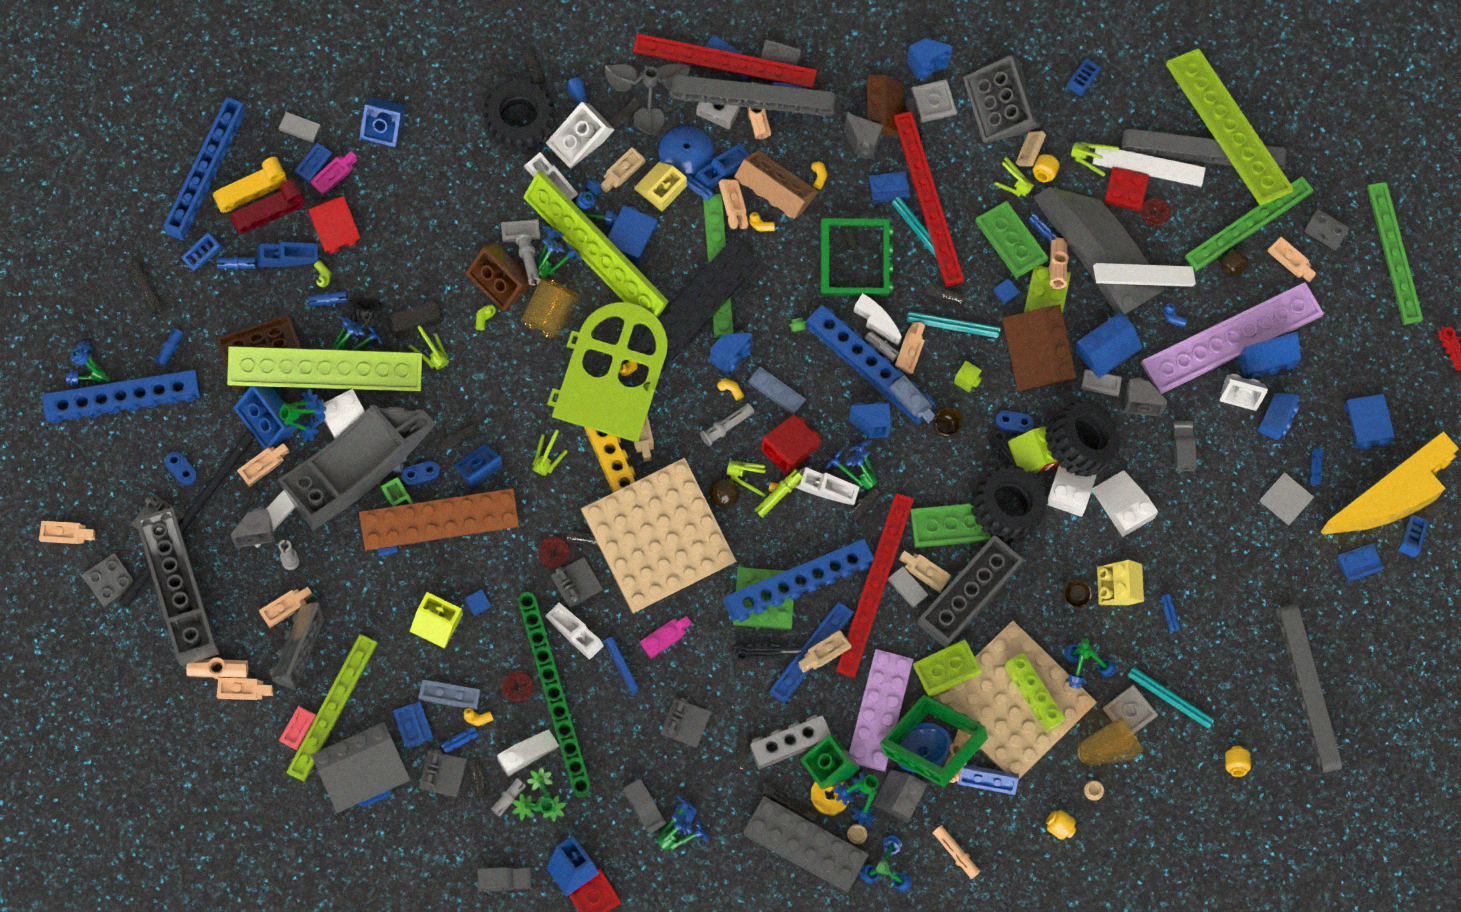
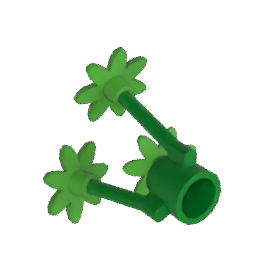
[512,767,566,821]

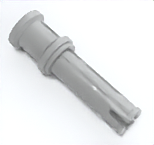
[515,233,541,286]
[700,403,754,446]
[278,540,299,570]

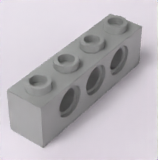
[749,715,831,770]

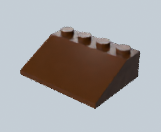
[1002,304,1076,392]
[216,314,301,390]

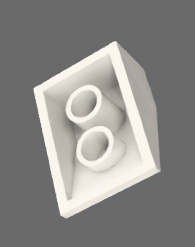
[546,102,615,168]
[1219,374,1268,411]
[324,389,365,439]
[1047,466,1097,517]
[1092,470,1158,537]

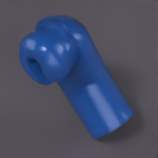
[1163,303,1187,327]

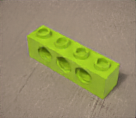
[1004,653,1065,733]

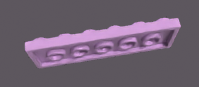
[849,649,913,772]

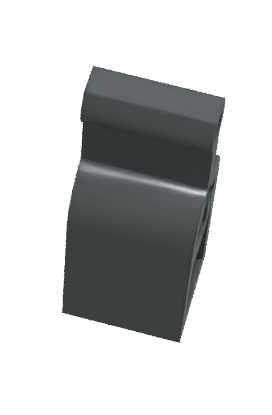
[1173,421,1197,471]
[623,778,666,834]
[478,868,531,892]

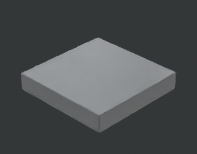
[911,79,957,123]
[1260,472,1314,526]
[1103,684,1158,739]

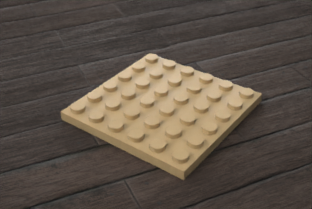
[580,458,736,614]
[932,621,1097,779]

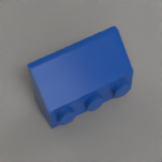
[1075,312,1143,379]
[1237,332,1301,380]
[233,386,300,450]

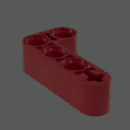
[230,179,305,234]

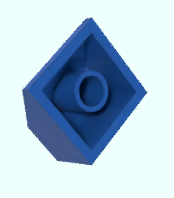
[360,97,406,147]

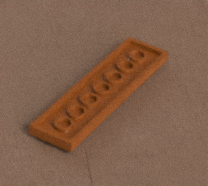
[359,488,519,550]

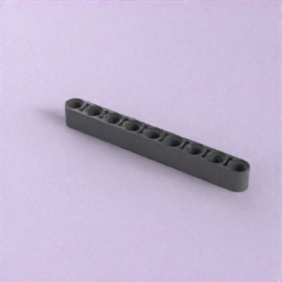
[670,75,836,116]
[1121,129,1286,171]
[1276,604,1342,773]

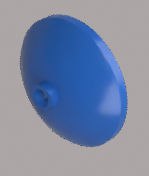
[659,126,714,178]
[897,723,952,772]

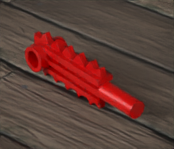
[1437,326,1461,371]

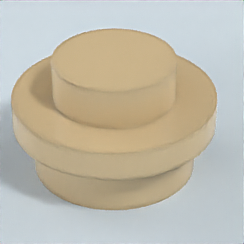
[1084,780,1104,800]
[847,824,867,844]

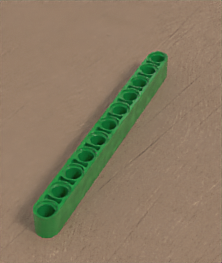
[518,592,590,798]

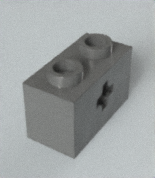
[1304,209,1350,251]

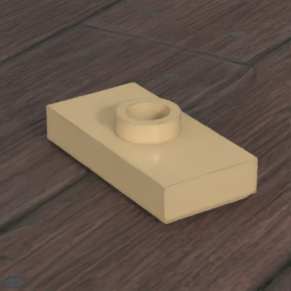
[1016,131,1046,167]

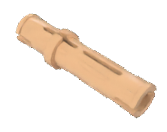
[933,825,980,879]

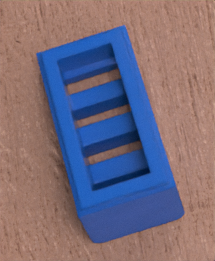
[1067,58,1102,97]
[181,232,224,271]
[1398,514,1429,557]

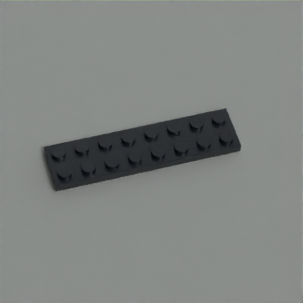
[632,239,761,373]

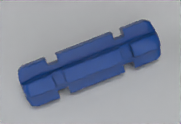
[686,175,713,200]
[1028,213,1059,244]
[1310,448,1324,485]
[1161,594,1180,632]
[441,726,479,753]

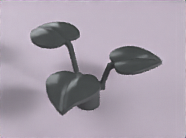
[605,64,690,135]

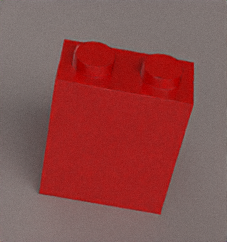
[306,196,360,254]
[761,414,821,476]

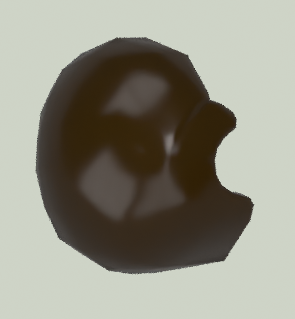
[933,407,962,438]
[709,478,740,508]
[1062,579,1092,609]

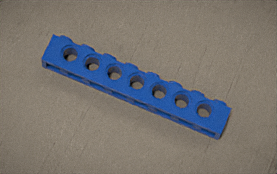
[164,97,246,241]
[806,305,935,425]
[42,370,201,423]
[723,539,874,622]

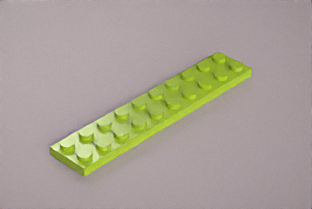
[1166,48,1294,206]
[523,171,669,319]
[227,346,422,391]

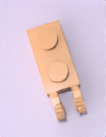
[718,179,748,229]

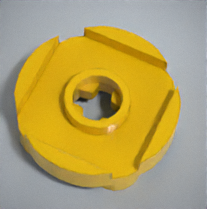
[811,781,850,816]

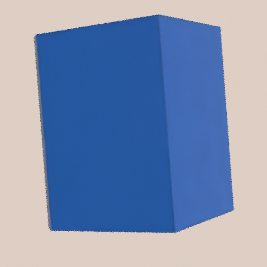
[454,443,502,489]

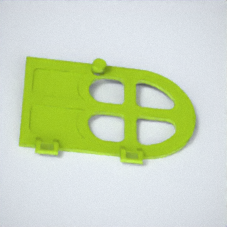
[547,302,667,443]

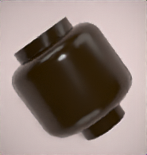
[1221,249,1249,277]

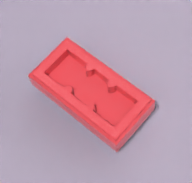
[279,706,316,750]

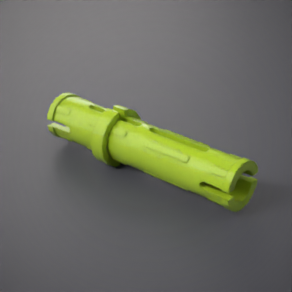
[754,469,803,518]

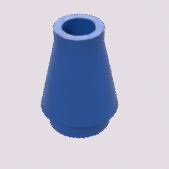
[566,77,588,106]

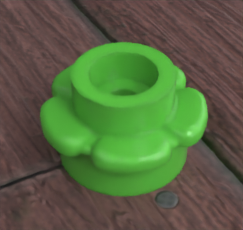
[789,318,807,332]

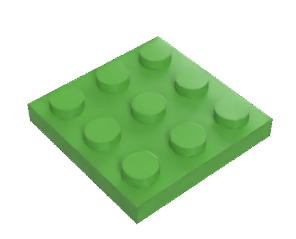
[733,567,794,630]

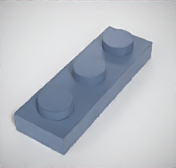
[748,367,806,415]
[419,680,481,710]

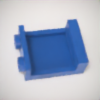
[607,205,658,265]
[1343,394,1395,450]

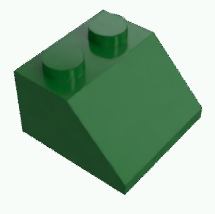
[800,734,860,789]

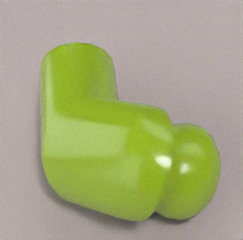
[314,260,331,287]
[475,305,496,330]

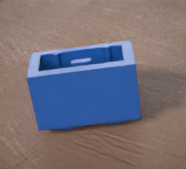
[906,38,953,79]
[710,333,753,375]
[1257,393,1300,441]
[848,401,891,438]
[546,835,599,897]

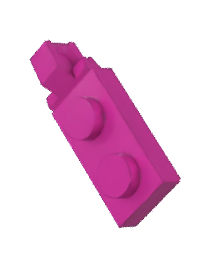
[310,151,357,196]
[639,616,691,659]

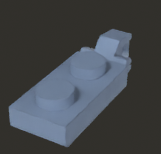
[889,375,935,424]

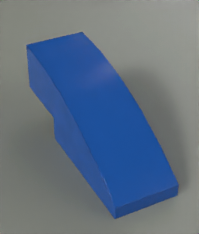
[694,143,750,190]
[257,242,318,267]

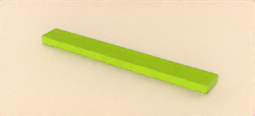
[287,634,378,782]

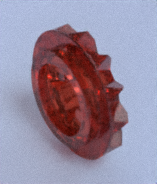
[1141,198,1171,227]
[538,537,569,568]
[502,671,533,703]

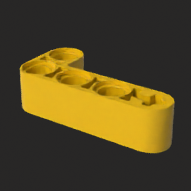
[213,157,287,213]

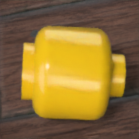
[1033,154,1059,182]
[1225,746,1251,777]
[1046,810,1076,840]

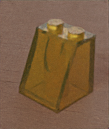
[521,279,582,339]
[1077,717,1144,766]

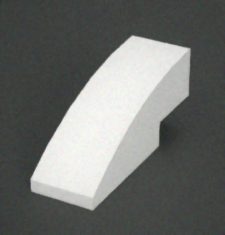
[524,152,578,200]
[854,293,902,346]
[795,467,859,505]
[545,603,603,660]

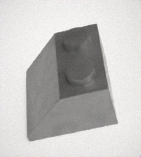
[844,113,883,159]
[1123,378,1167,417]
[231,508,275,548]
[873,770,927,823]

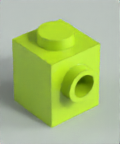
[954,361,982,393]

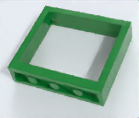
[820,218,893,297]
[880,695,988,788]

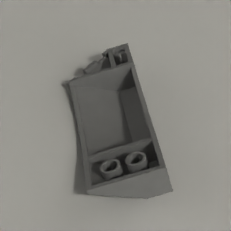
[1034,187,1165,315]
[277,405,435,531]

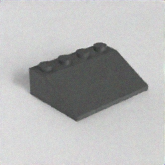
[963,55,1041,143]
[270,602,325,690]
[311,722,410,813]

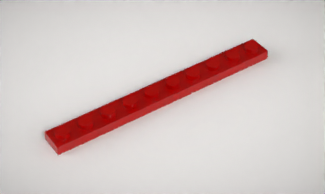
[633,33,817,89]
[893,111,964,287]
[836,493,914,678]

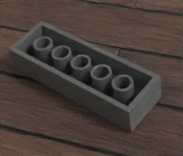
[917,535,1024,648]
[744,796,869,893]

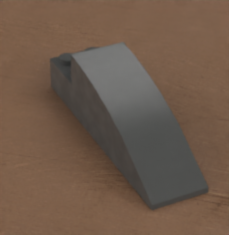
[135,507,219,666]

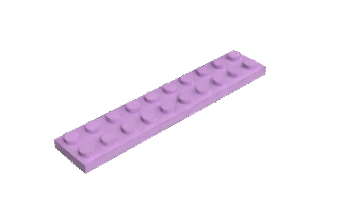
[1141,282,1324,394]

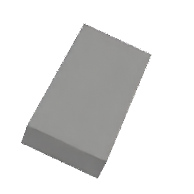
[279,112,321,143]
[501,219,540,242]
[1081,369,1122,397]
[888,566,928,608]

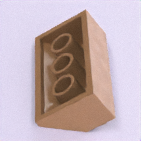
[734,150,819,219]

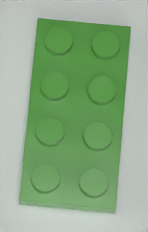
[975,201,1048,278]
[910,504,992,548]

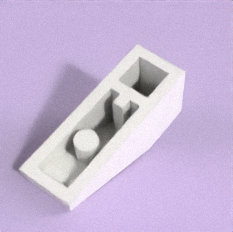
[497,729,559,777]

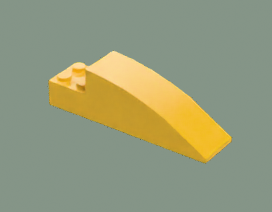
[1321,431,1459,534]

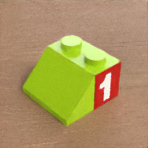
[1008,426,1058,474]

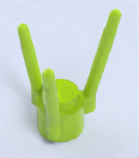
[1071,142,1119,176]
[994,157,1034,197]
[409,325,449,370]
[532,430,568,476]
[727,460,766,497]

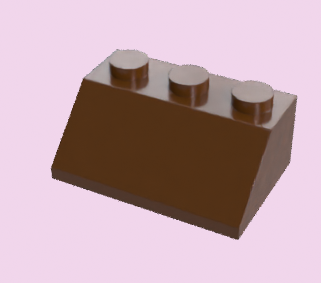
[866,75,903,136]
[465,242,531,312]

